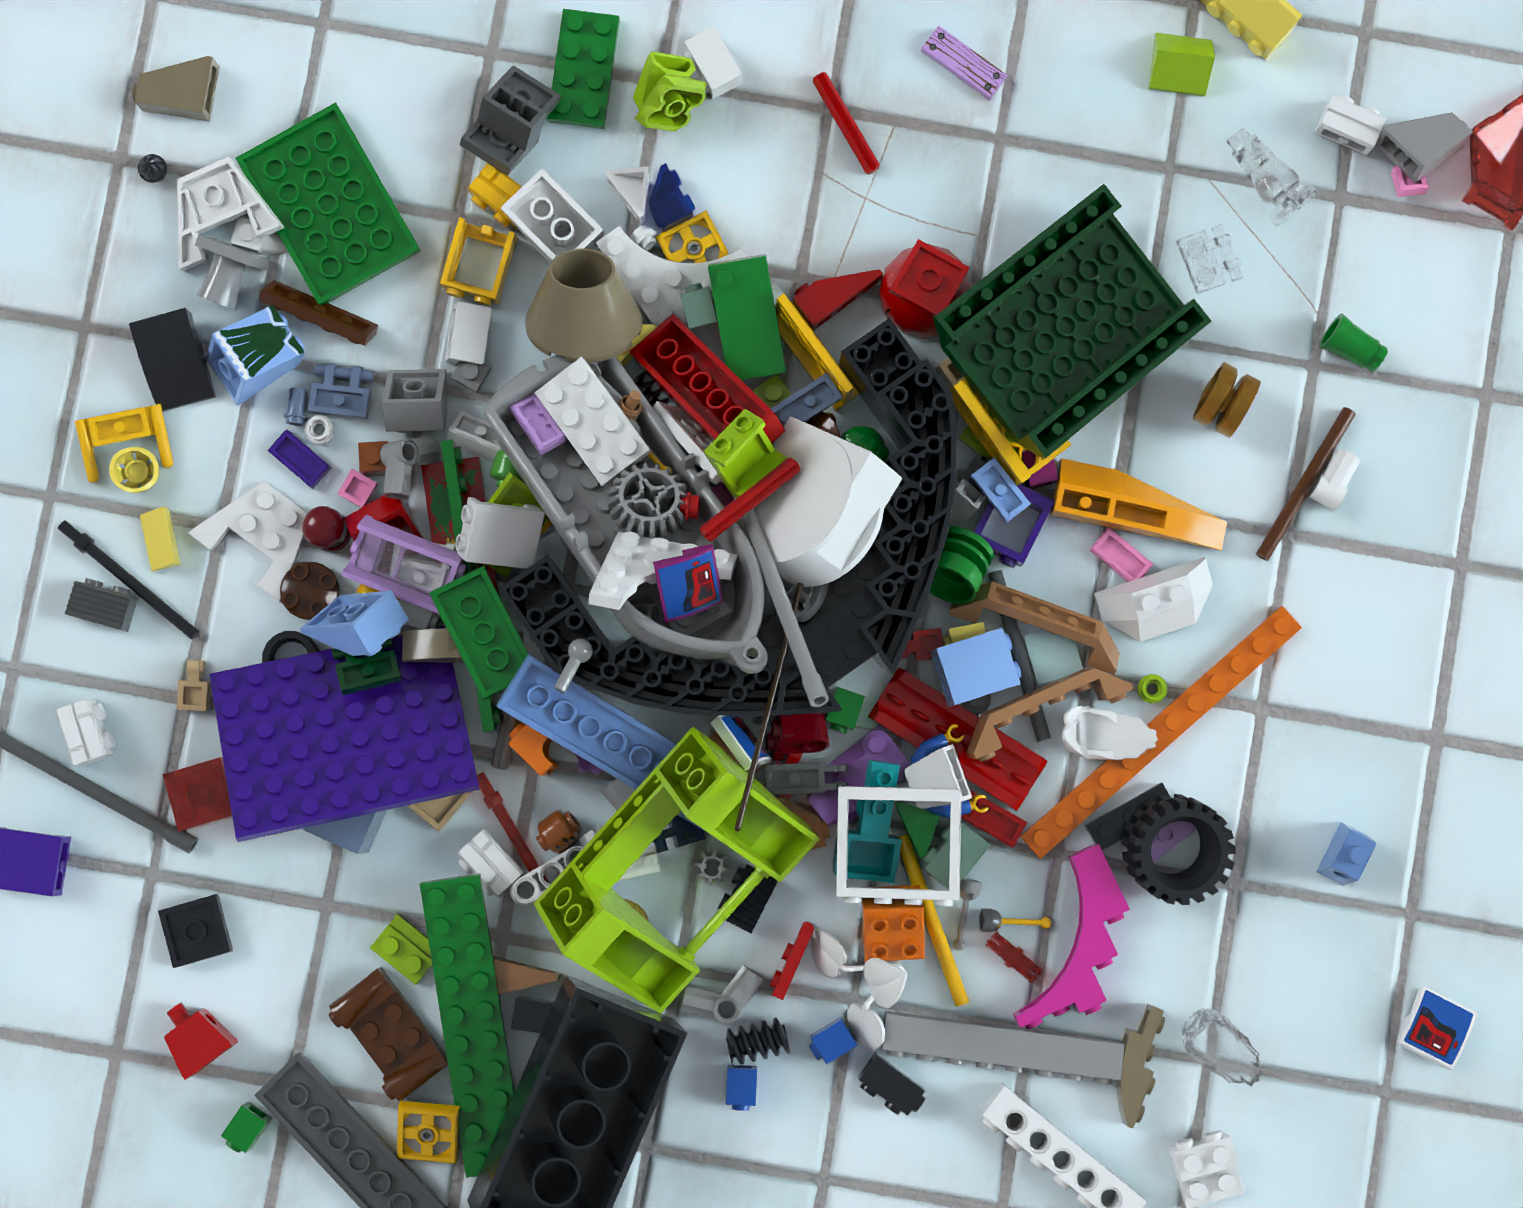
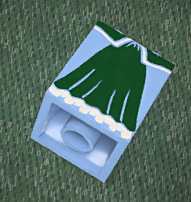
[206,305,305,405]

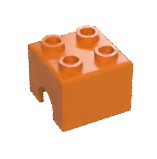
[509,723,558,776]
[861,885,925,962]

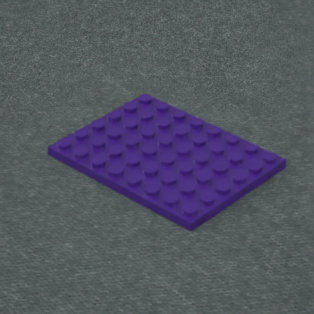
[209,626,480,842]

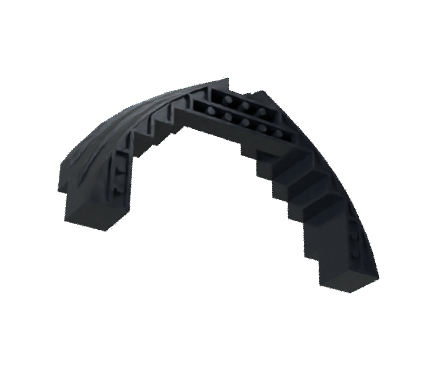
[499,318,956,717]

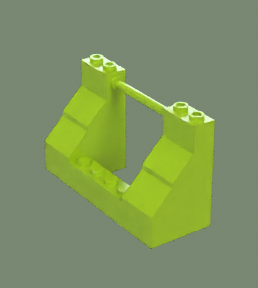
[534,727,820,1014]

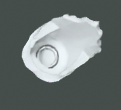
[1062,706,1158,760]

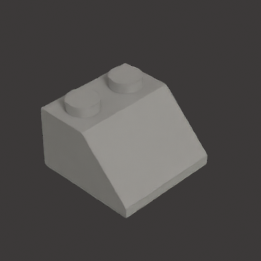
[382,369,447,433]

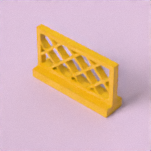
[776,294,859,412]
[949,378,1071,485]

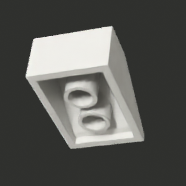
[500,168,604,264]

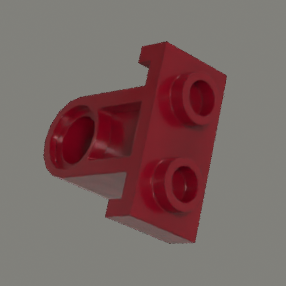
[765,713,829,761]

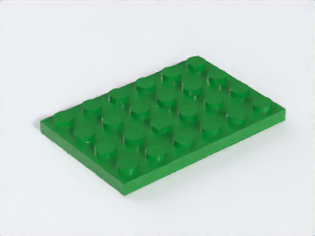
[236,102,421,305]

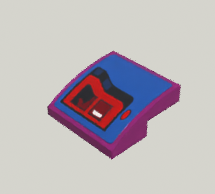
[653,544,723,623]

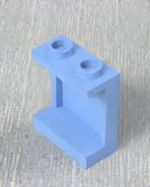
[930,628,1021,707]

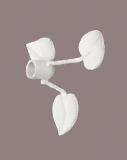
[812,928,908,1053]

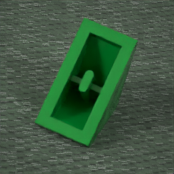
[894,801,940,858]

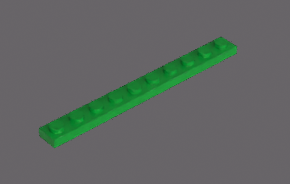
[441,439,501,732]

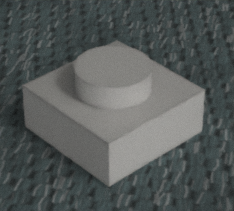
[451,361,491,393]

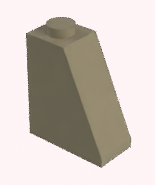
[132,56,220,121]

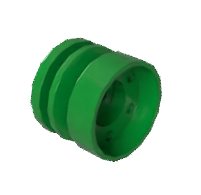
[929,526,994,604]

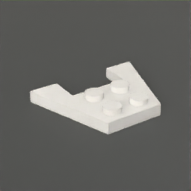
[177,157,285,271]
[188,481,307,603]

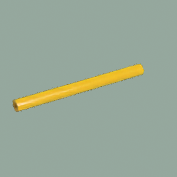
[899,834,969,1007]

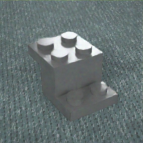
[460,65,561,176]

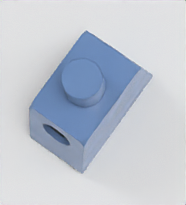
[1316,822,1376,886]

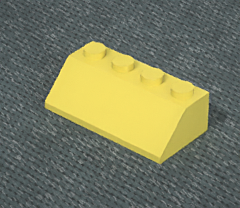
[1200,0,1303,60]

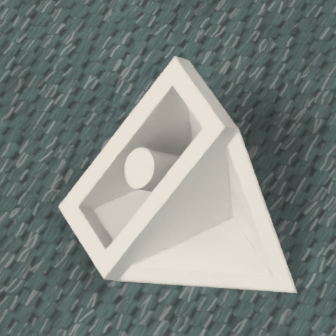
[605,166,651,225]

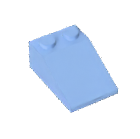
[300,590,409,656]

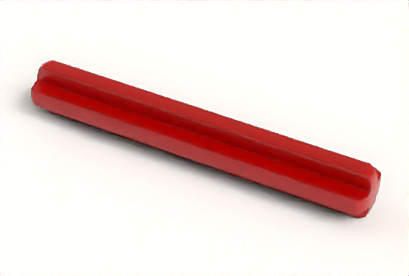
[813,72,880,175]
[699,457,801,542]

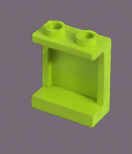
[703,409,787,498]

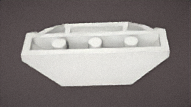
[1094,557,1212,642]

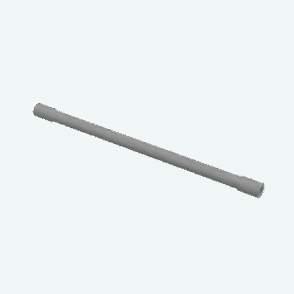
[732,495,829,707]

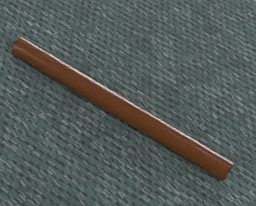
[1256,407,1356,561]

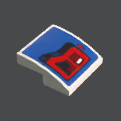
[1397,986,1477,1071]

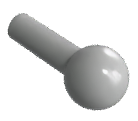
[554,639,593,694]

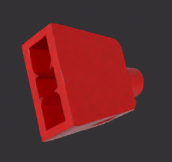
[164,1002,238,1080]

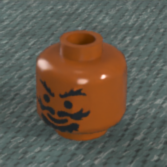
[536,810,582,854]

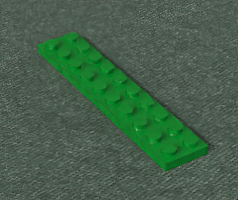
[419,873,515,1178]

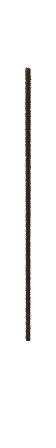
[734,583,804,832]

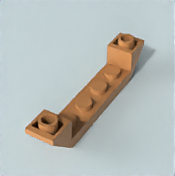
[949,581,1120,675]
[966,668,1134,762]

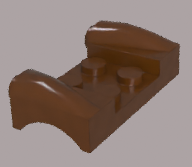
[328,967,448,1101]

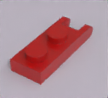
[769,921,814,1000]

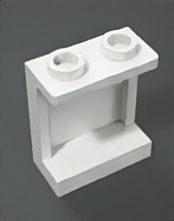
[455,497,545,569]

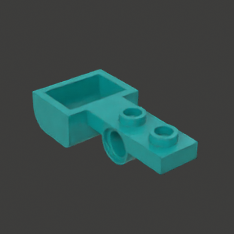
[833,759,902,883]

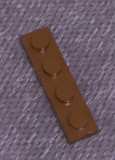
[259,280,378,346]

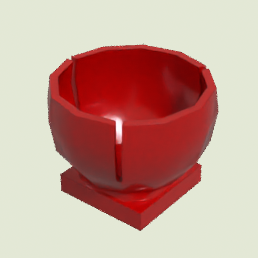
[879,239,971,339]

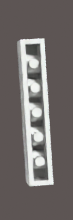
[980,1083,1147,1208]

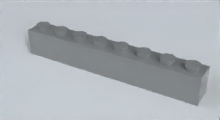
[881,1011,1125,1084]

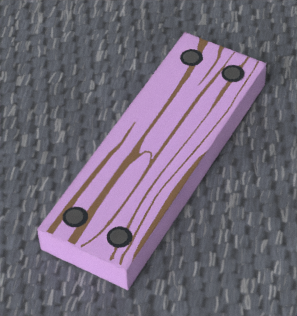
[921,26,1007,101]

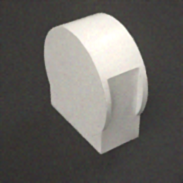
[736,416,902,587]

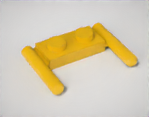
[74,404,174,483]

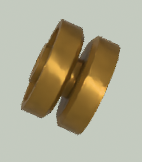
[1193,362,1261,438]

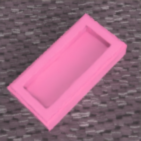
[1089,527,1153,582]

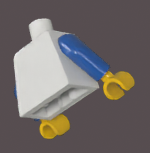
[897,724,989,818]

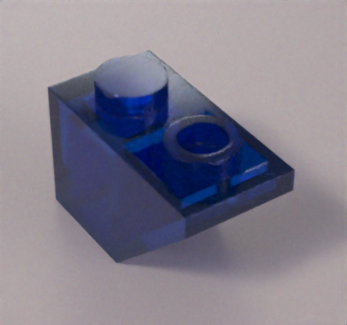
[649,163,695,233]

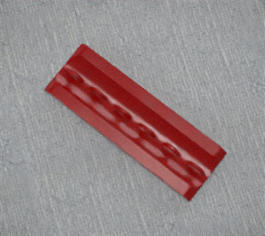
[867,667,1048,811]

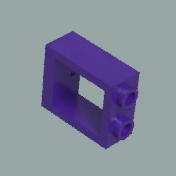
[973,484,1055,568]

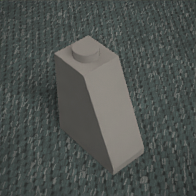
[1375,112,1473,183]

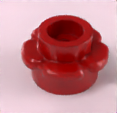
[680,492,700,522]

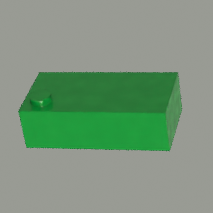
[708,254,786,380]

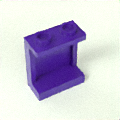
[0,827,72,896]

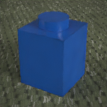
[809,1017,857,1065]
[726,1065,757,1111]

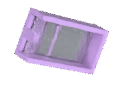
[341,515,467,614]

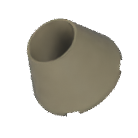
[525,249,642,363]

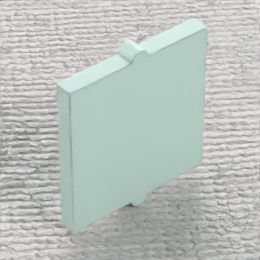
[1023,629,1083,685]

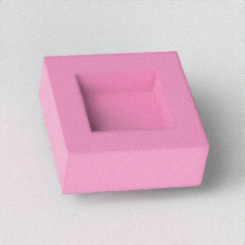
[1390,166,1429,197]
[337,469,379,508]

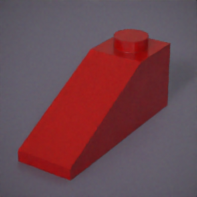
[793,269,883,331]

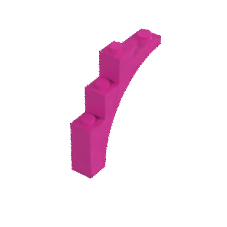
[1012,844,1130,1029]

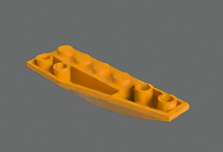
[1050,458,1227,551]

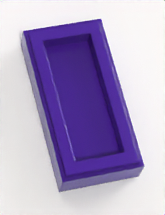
[267,429,332,489]

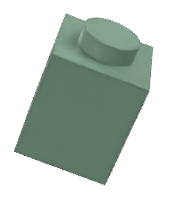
[680,282,717,329]

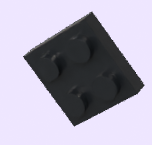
[158,894,233,968]

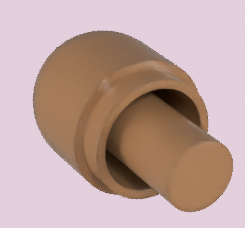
[618,390,641,421]

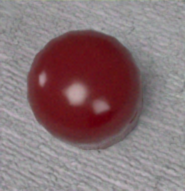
[302,506,351,552]

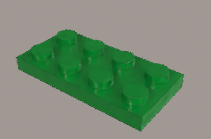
[547,8,620,129]
[429,566,528,701]

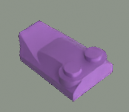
[806,725,911,826]

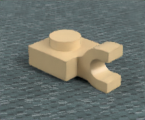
[177,660,211,711]

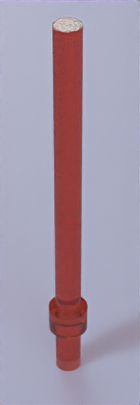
[477,772,550,884]

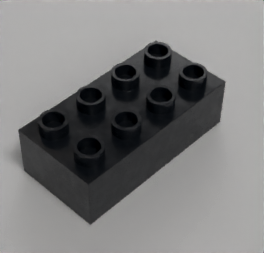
[467,975,688,1208]

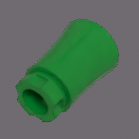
[1319,313,1388,373]

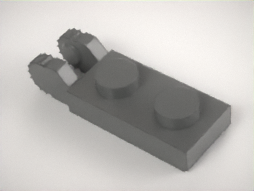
[765,763,849,795]

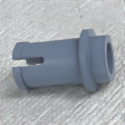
[284,388,308,426]

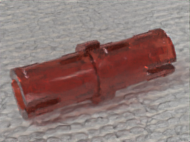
[985,931,1043,984]

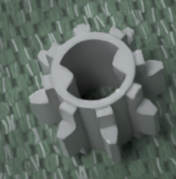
[694,848,731,886]

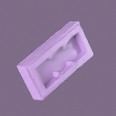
[510,393,566,455]
[1151,821,1197,862]

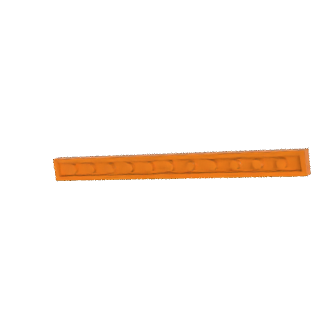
[1020,606,1302,859]

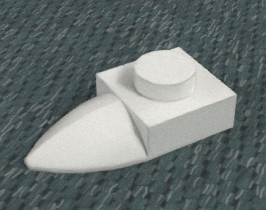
[231,217,288,255]

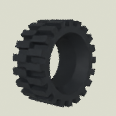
[1121,794,1236,905]

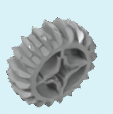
[608,462,688,539]

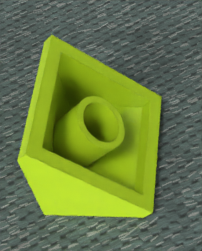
[1148,33,1215,97]

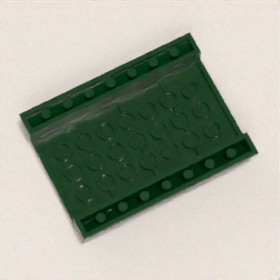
[933,184,1212,459]

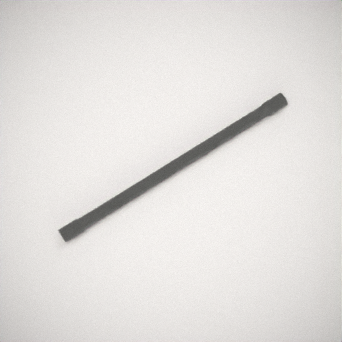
[0,731,198,854]

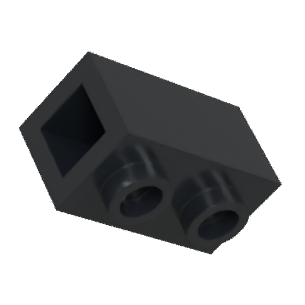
[858,1053,925,1116]

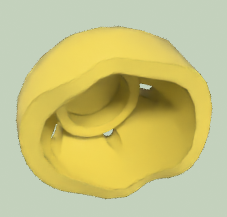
[109,447,159,493]

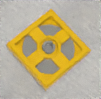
[655,211,729,263]
[397,1101,460,1164]

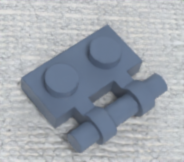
[308,363,374,419]

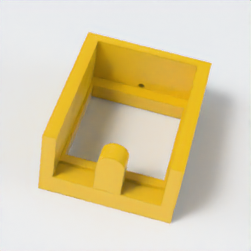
[440,217,519,306]

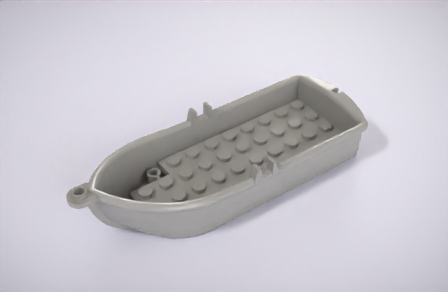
[484,355,768,674]

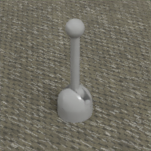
[953,878,982,950]

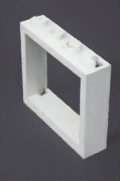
[836,786,962,906]

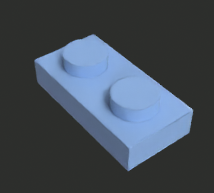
[970,457,1031,523]

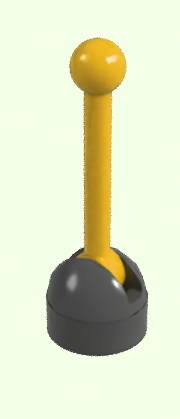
[979,908,1052,932]

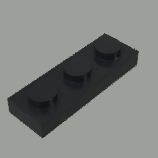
[1084,783,1170,851]

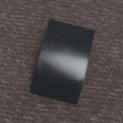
[129,308,216,412]

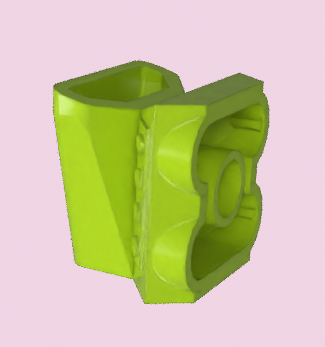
[633,51,707,132]

